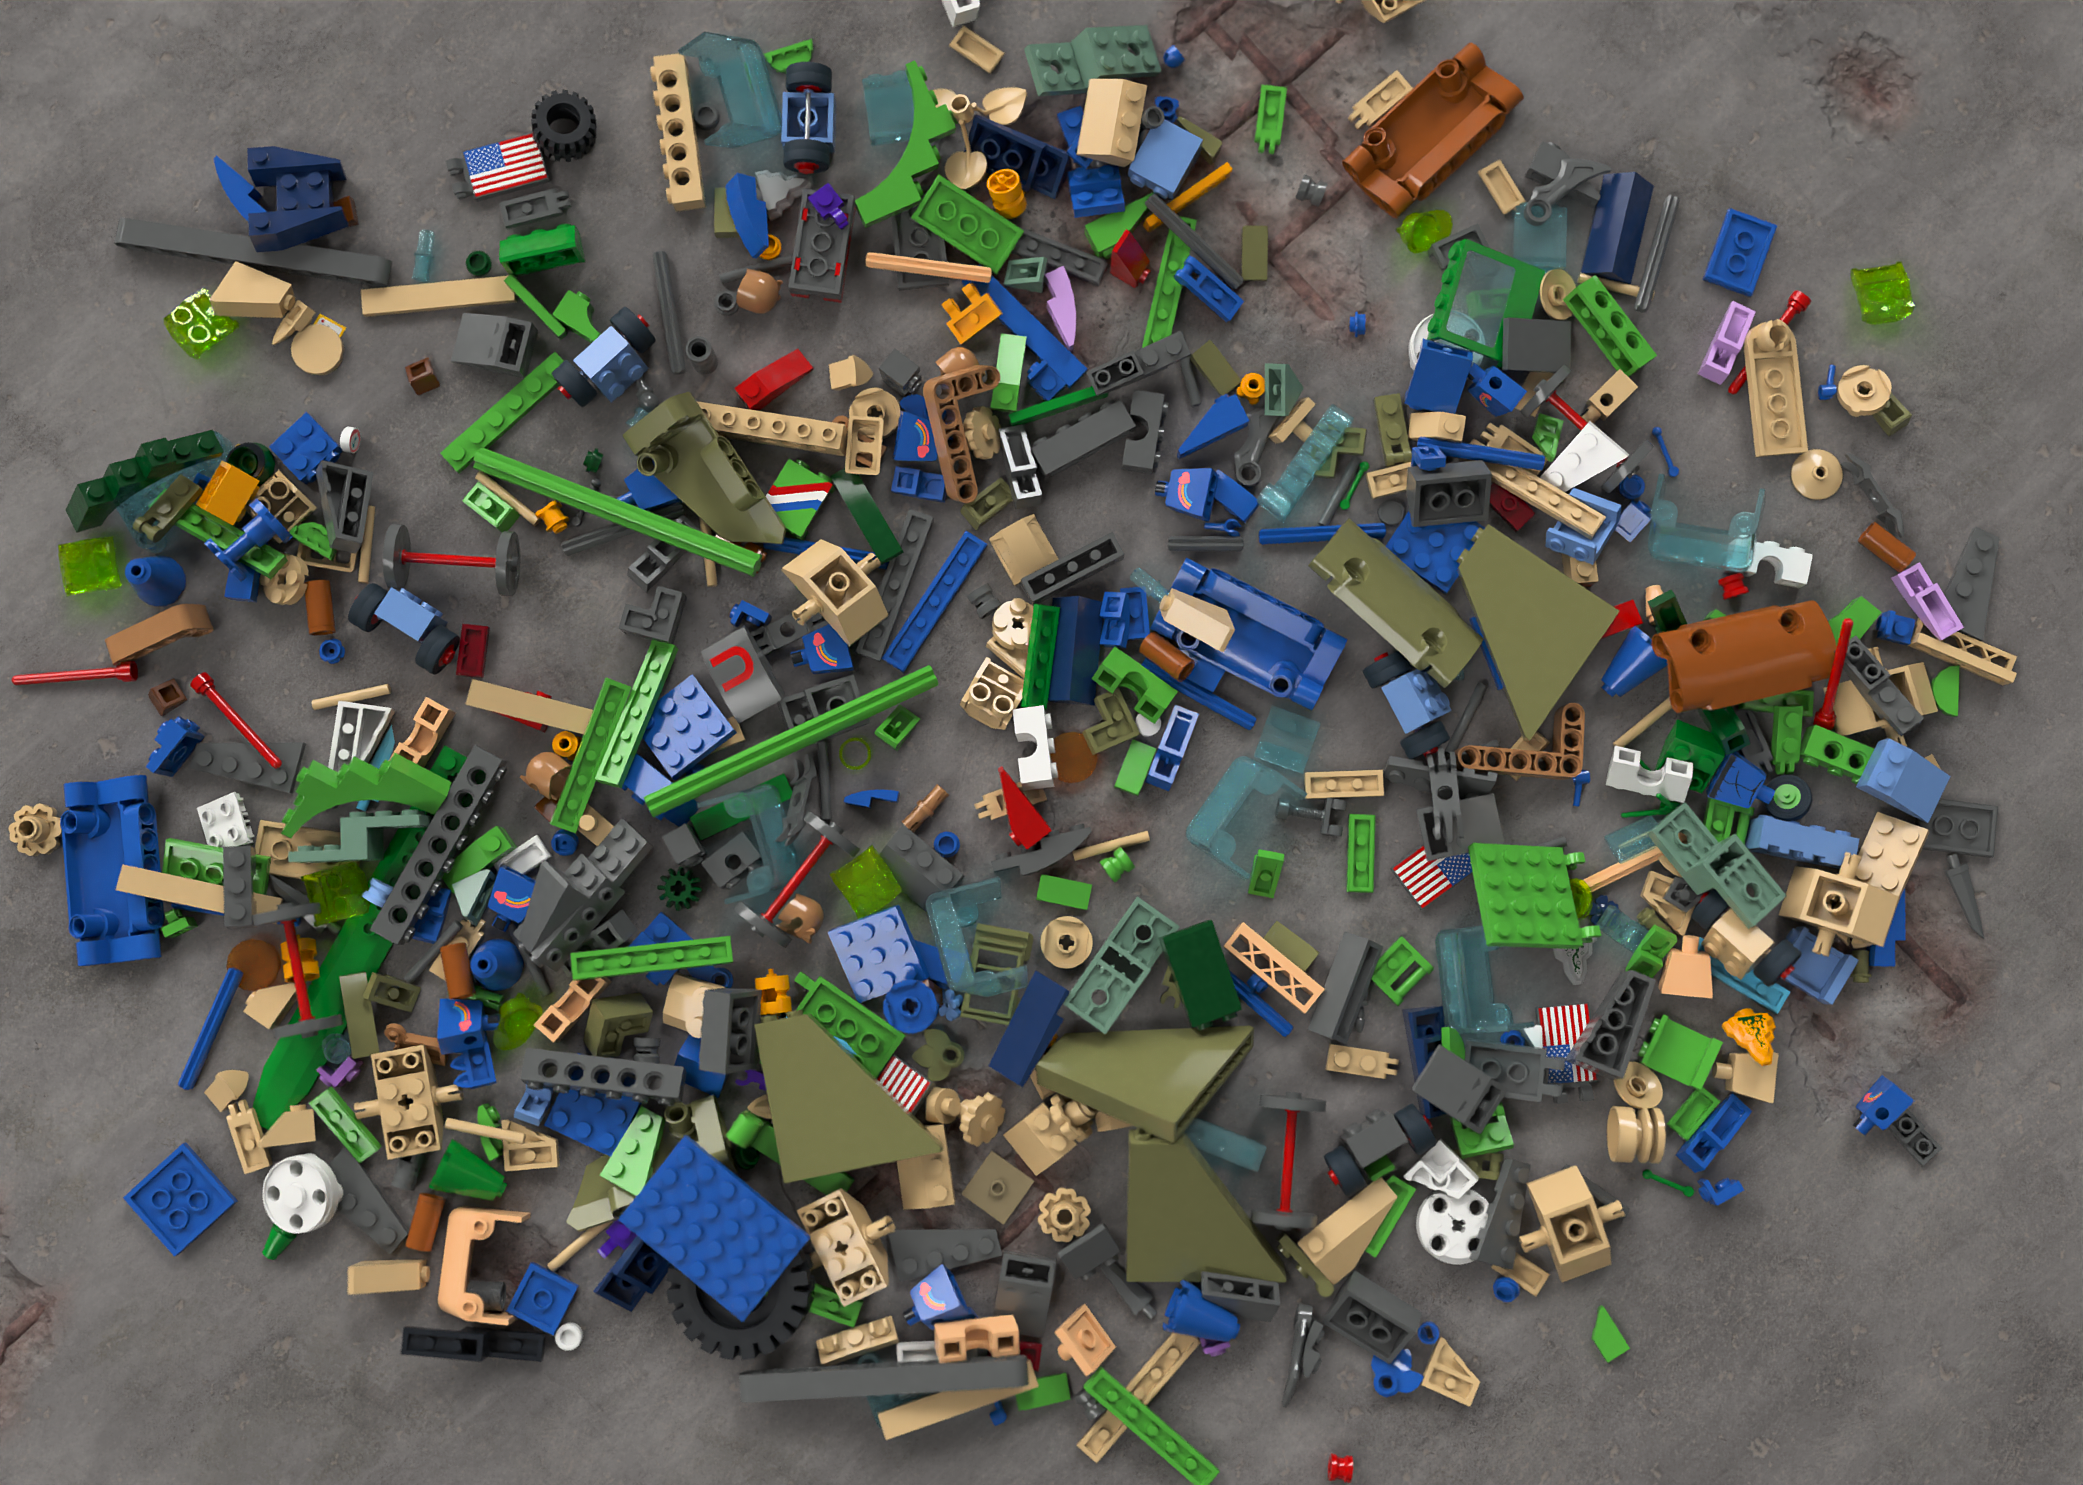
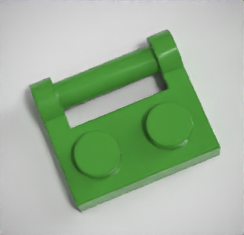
[1703,798,1755,845]
[1371,936,1434,1006]
[1450,1102,1514,1159]

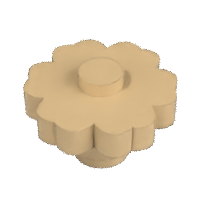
[963,406,1001,460]
[9,803,62,856]
[957,1093,1005,1147]
[1050,1093,1098,1142]
[1038,1187,1091,1242]

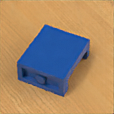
[1405,339,1473,414]

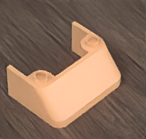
[438,1206,531,1325]

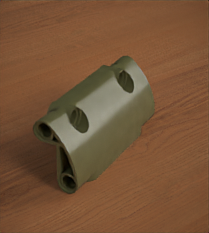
[1308,518,1484,688]

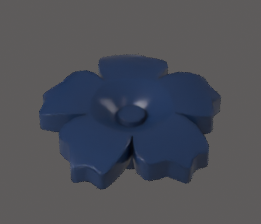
[1586,895,1619,926]

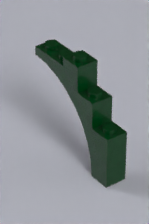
[66,429,224,533]
[1648,590,1751,756]

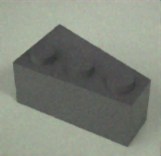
[316,460,374,554]

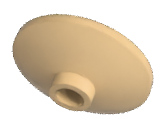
[1540,269,1576,320]
[1791,449,1843,500]
[1614,1062,1663,1110]

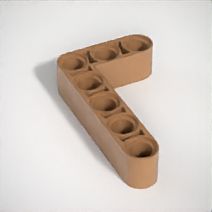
[923,365,1000,503]
[1454,703,1585,780]

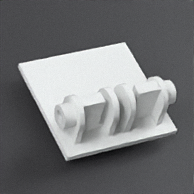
[197,792,255,848]

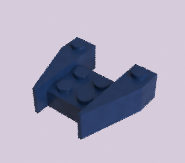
[247,146,348,252]

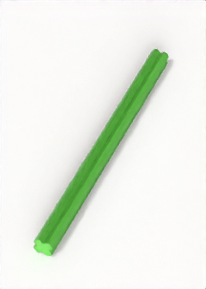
[473,447,762,577]
[644,665,939,817]

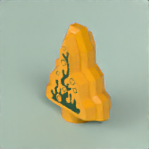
[1722,1008,1776,1066]

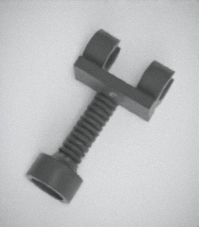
[1136,106,1164,152]
[1275,798,1347,837]

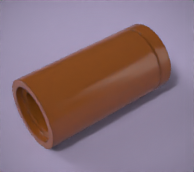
[1858,521,1917,573]
[304,580,336,636]
[1139,632,1195,682]
[439,943,476,1000]
[405,1193,446,1252]

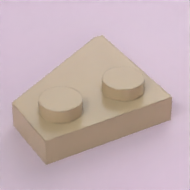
[1640,871,1695,936]
[501,1119,560,1171]
[1421,1336,1480,1407]

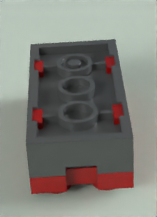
[788,188,856,303]

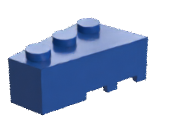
[622,753,702,827]

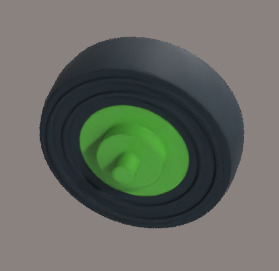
[1764,775,1812,821]

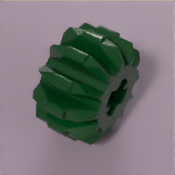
[657,867,703,911]

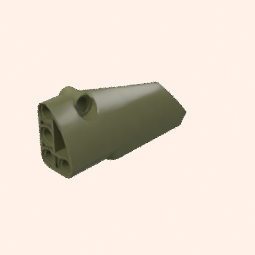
[622,392,786,544]
[566,1094,739,1232]

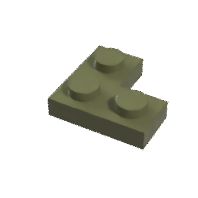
[1309,424,1367,479]
[1082,688,1140,756]

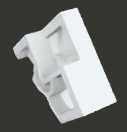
[1403,1139,1479,1199]

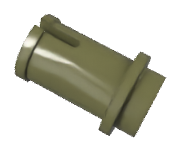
[1636,907,1671,932]
[1850,950,1872,983]

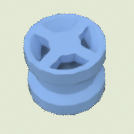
[362,878,393,907]

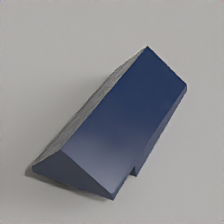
[964,114,1072,199]
[1580,172,1654,285]
[1048,596,1103,706]
[988,970,1070,1087]
[1402,1006,1446,1118]
[593,1236,673,1312]

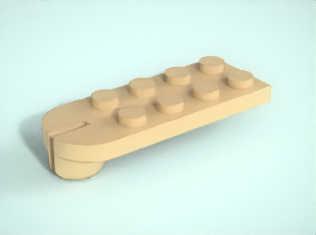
[1744,319,1808,457]
[1834,812,1929,949]

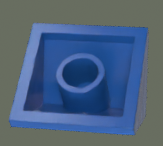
[674,1034,730,1098]

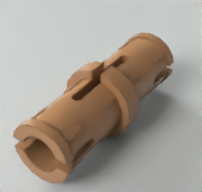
[902,784,949,833]

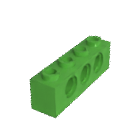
[1563,275,1657,377]
[1800,725,1874,784]

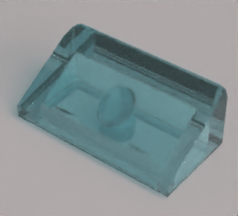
[1604,816,1658,864]

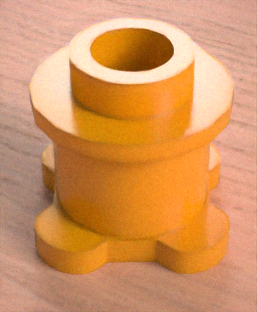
[1236,373,1265,405]
[535,500,569,534]
[552,731,582,761]

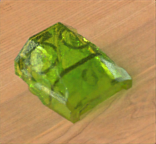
[1850,261,1915,325]
[163,288,239,360]
[58,536,122,597]
[829,845,902,919]
[301,862,370,927]

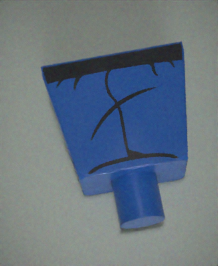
[1706,752,1775,808]

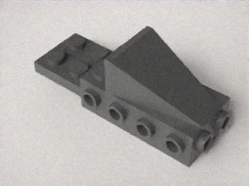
[513,818,653,973]

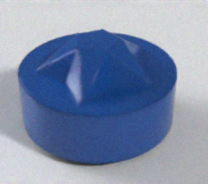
[551,829,579,856]

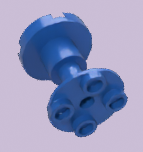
[204,498,293,582]
[883,980,939,1033]

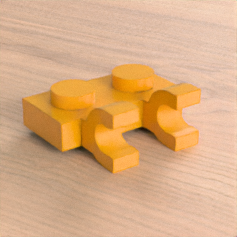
[941,283,1003,344]

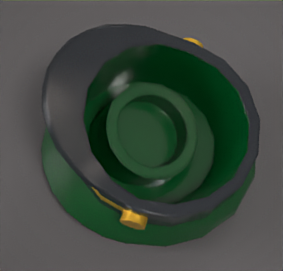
[226,442,275,486]

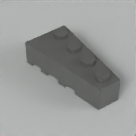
[1565,970,1656,1080]

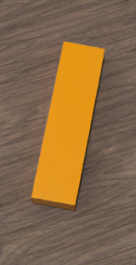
[1143,162,1232,232]

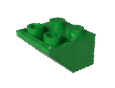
[1654,719,1725,794]

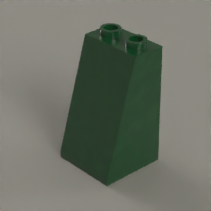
[1159,920,1242,1030]

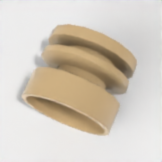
[1607,1106,1666,1164]

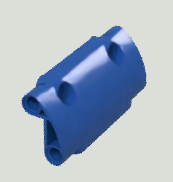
[1150,558,1348,711]
[60,775,164,966]

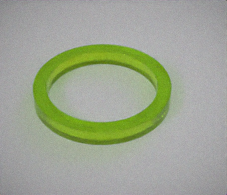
[839,738,871,770]

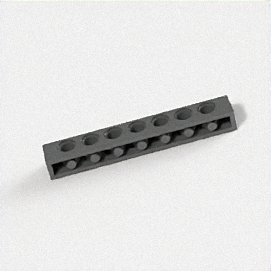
[370,745,507,945]

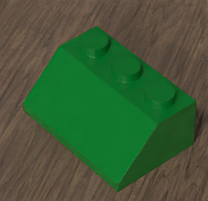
[499,224,586,277]

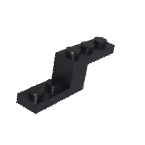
[401,1326,546,1362]

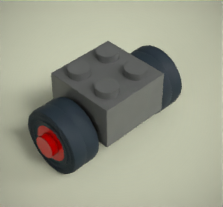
[1324,1104,1437,1197]

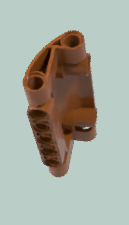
[1342,42,1524,219]
[1652,600,1837,713]

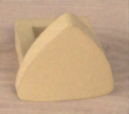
[829,355,873,391]
[204,1070,249,1112]

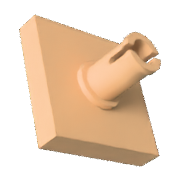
[1055,1304,1116,1376]

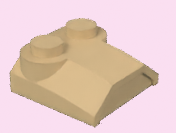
[663,973,725,1038]

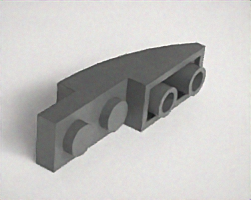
[1086,331,1191,396]
[1834,636,1924,736]
[991,824,1091,876]

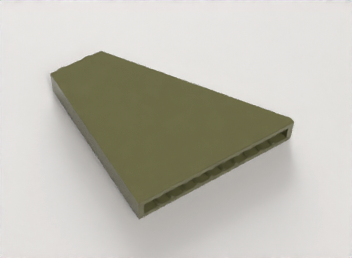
[1456,524,1620,742]
[754,1010,944,1183]
[1035,1026,1254,1143]
[1126,1128,1286,1282]

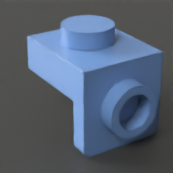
[514,1084,553,1126]

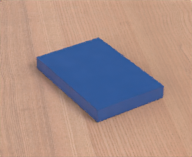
[1702,208,1777,297]

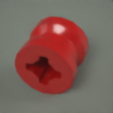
[1718,572,1749,600]
[1328,1453,1353,1483]

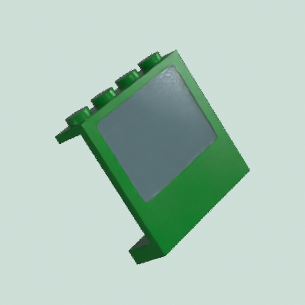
[1427,239,1545,371]

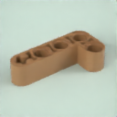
[105,604,214,666]

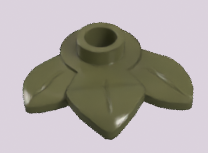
[912,1029,964,1081]

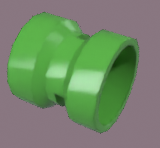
[1099,847,1135,883]

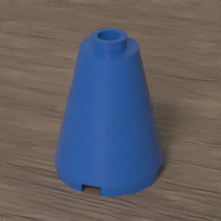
[125,555,186,607]
[1601,626,1668,697]
[471,939,524,991]
[1162,1280,1240,1342]

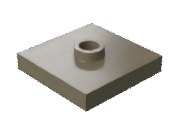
[961,1150,1034,1225]

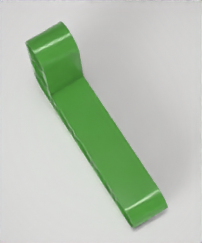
[726,1110,855,1195]

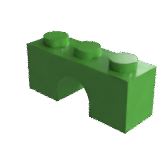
[1092,646,1178,724]

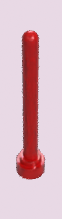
[1728,291,1811,395]
[1813,618,1854,730]
[12,661,138,685]
[190,672,282,769]

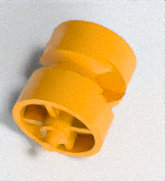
[987,169,1027,219]
[280,934,320,983]
[755,969,792,1020]

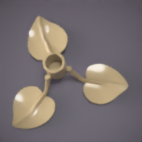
[933,87,1027,190]

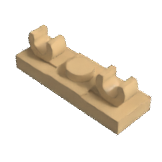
[816,1315,899,1366]

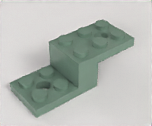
[1024,25,1161,96]
[1647,802,1786,929]
[288,810,434,863]
[1063,896,1180,1034]

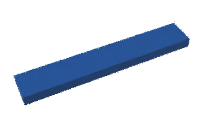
[962,264,1088,389]
[882,531,988,673]

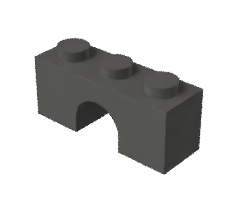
[1121,390,1168,474]
[223,846,257,929]

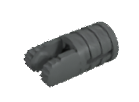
[391,1153,426,1191]

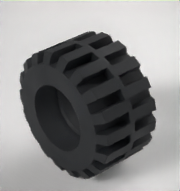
[531,90,597,162]

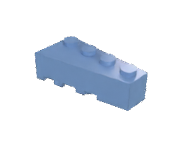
[1745,815,1859,869]

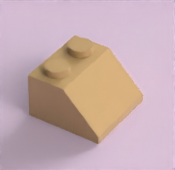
[1003,1101,1077,1176]

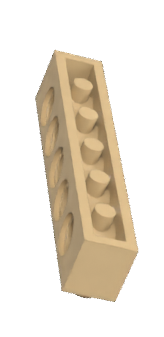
[650,53,706,211]
[697,401,848,456]

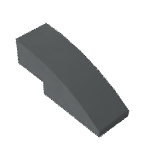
[998,425,1042,510]
[627,515,702,592]

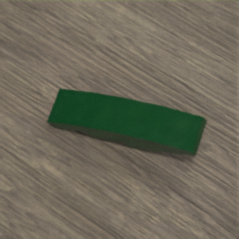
[830,468,904,565]

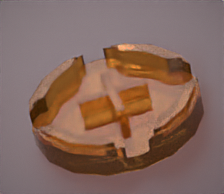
[1051,732,1098,784]
[226,939,281,991]

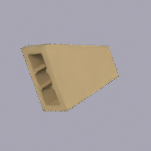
[210,261,296,318]
[1160,588,1235,652]
[348,1259,430,1294]

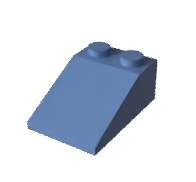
[1856,738,1951,823]

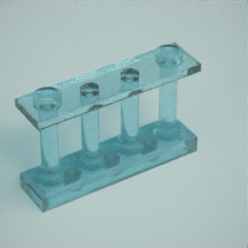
[1184,1117,1267,1172]

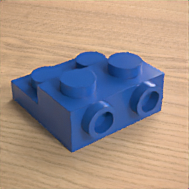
[1067,165,1125,218]
[269,412,343,485]
[146,716,205,777]
[629,912,694,986]

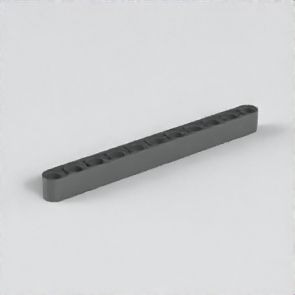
[114,218,392,288]
[739,1355,1029,1402]

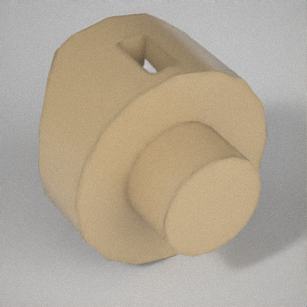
[925,1087,961,1124]

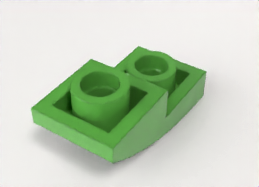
[477,1103,504,1161]

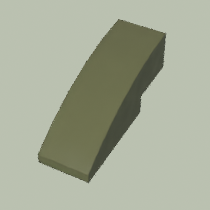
[339,971,380,1059]

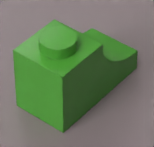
[552,290,601,343]

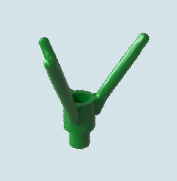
[1621,760,1681,818]

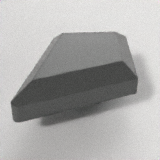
[1662,876,1714,913]

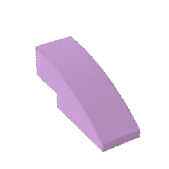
[1045,266,1076,352]
[1698,301,1755,385]
[1891,562,1964,641]

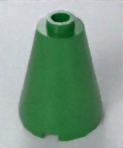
[428,1139,507,1201]

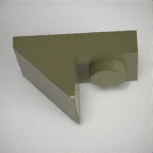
[363,972,421,1012]

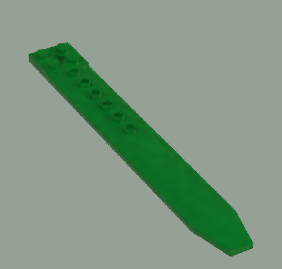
[252,745,486,1130]

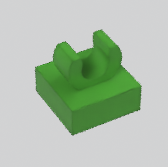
[161,908,198,938]

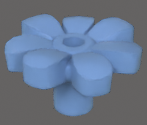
[938,989,963,1021]

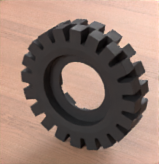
[666,1244,815,1360]

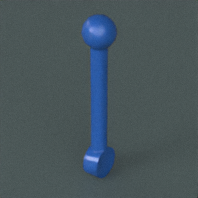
[1652,427,1679,477]

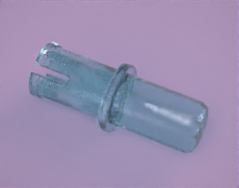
[412,229,435,282]
[1130,567,1170,603]

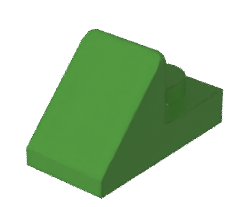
[1248,849,1284,898]

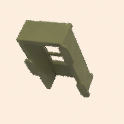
[960,923,1033,1025]

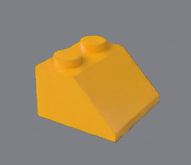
[195,461,259,525]

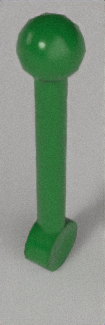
[1339,461,1370,510]
[1642,1169,1694,1197]

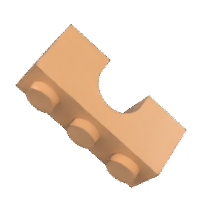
[389,697,456,768]
[534,977,611,1042]
[934,1315,1019,1363]

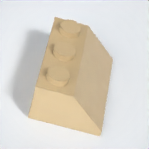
[1076,79,1147,167]
[897,1123,956,1210]

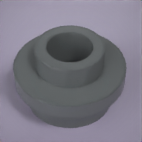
[714,290,739,316]

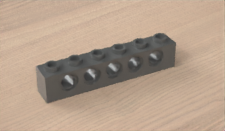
[520,1048,687,1106]

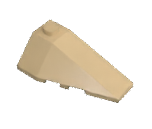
[1298,1177,1397,1285]

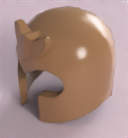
[737,269,783,314]
[935,347,986,390]
[520,752,571,801]
[775,893,824,944]

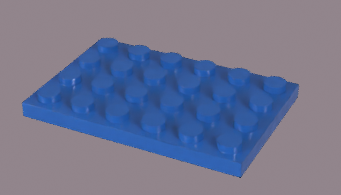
[618,1135,811,1322]

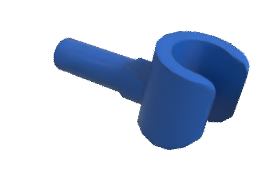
[1818,365,1837,400]
[1204,519,1242,537]
[1572,770,1590,806]
[989,1400,1007,1426]

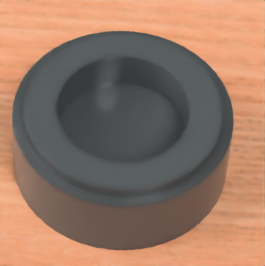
[693,102,720,130]

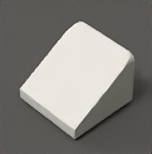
[1517,1025,1543,1048]

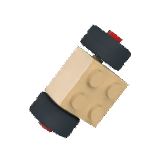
[1691,888,1802,987]

